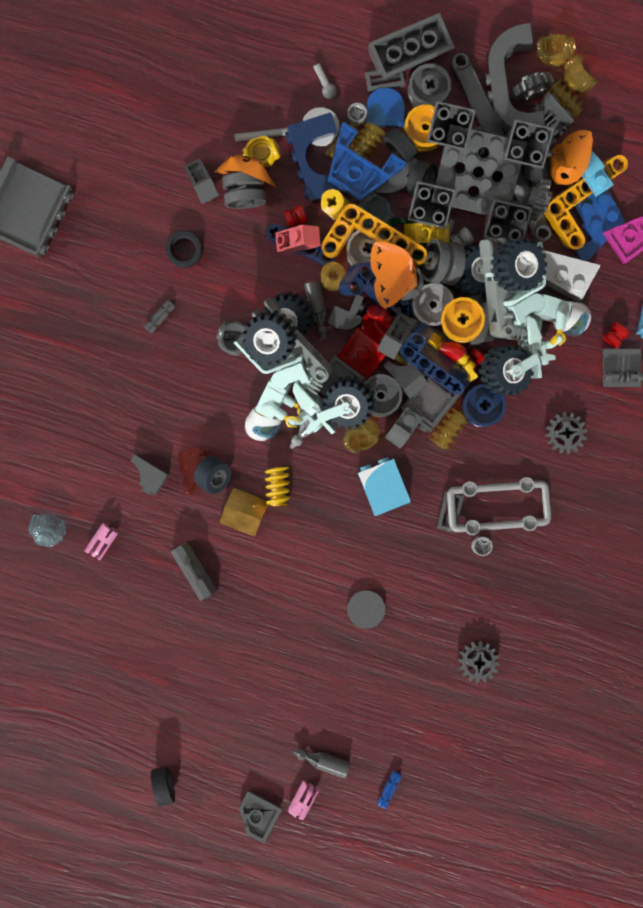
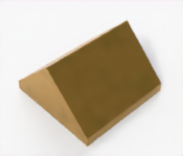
[220,487,268,537]

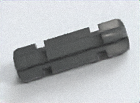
[144,300,175,333]

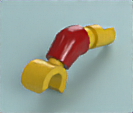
[427,332,478,381]

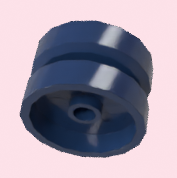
[461,384,506,428]

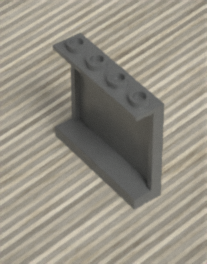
[0,157,74,258]

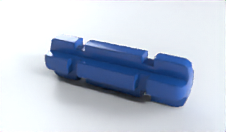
[377,771,402,809]

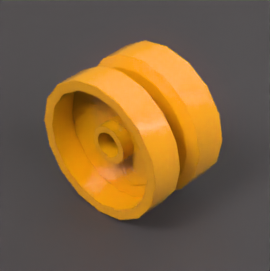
[403,105,440,153]
[441,297,485,343]

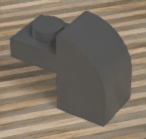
[327,295,365,332]
[385,407,423,449]

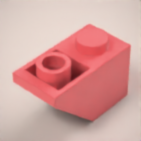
[275,225,321,252]

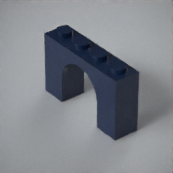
[285,112,344,203]

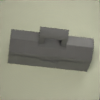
[171,541,218,601]

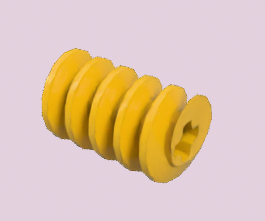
[321,189,351,220]
[265,467,290,506]

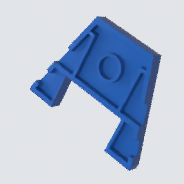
[327,122,407,202]
[550,190,625,261]

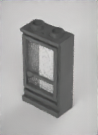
[400,359,472,433]

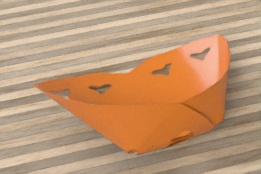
[547,130,593,185]
[213,155,277,188]
[371,241,417,308]

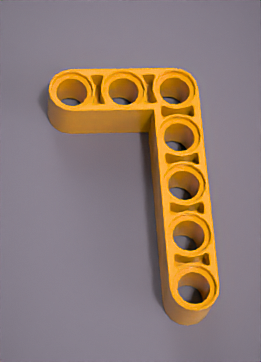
[543,155,628,250]
[322,204,427,266]

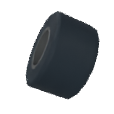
[194,456,231,494]

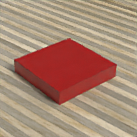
[337,326,386,380]

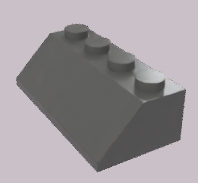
[368,13,455,79]

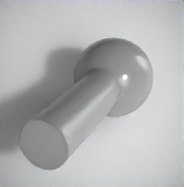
[313,63,337,99]

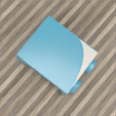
[357,457,411,516]

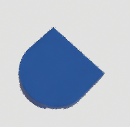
[366,88,404,128]

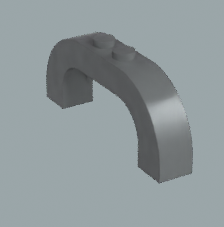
[486,23,545,132]

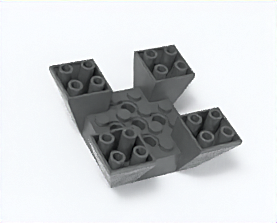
[408,101,554,241]

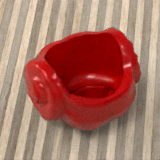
[362,305,395,342]

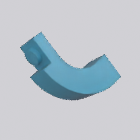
[574,151,614,197]

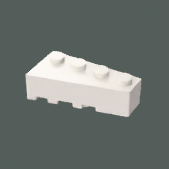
[543,250,601,302]

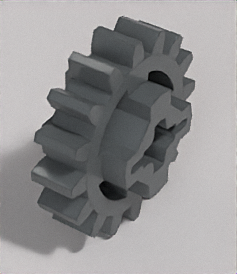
[512,72,554,101]
[526,178,552,221]
[545,412,588,454]
[457,641,500,684]

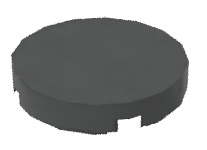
[347,590,385,628]

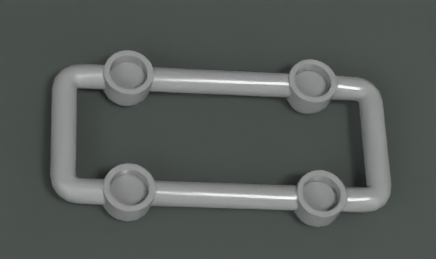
[447,477,551,535]

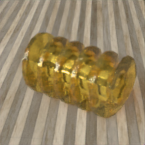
[547,78,587,120]
[348,122,386,160]
[321,262,345,292]
[429,408,469,450]

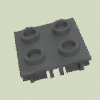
[533,92,574,138]
[603,349,643,387]

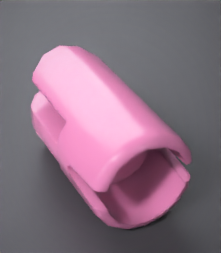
[84,523,118,560]
[288,780,320,820]

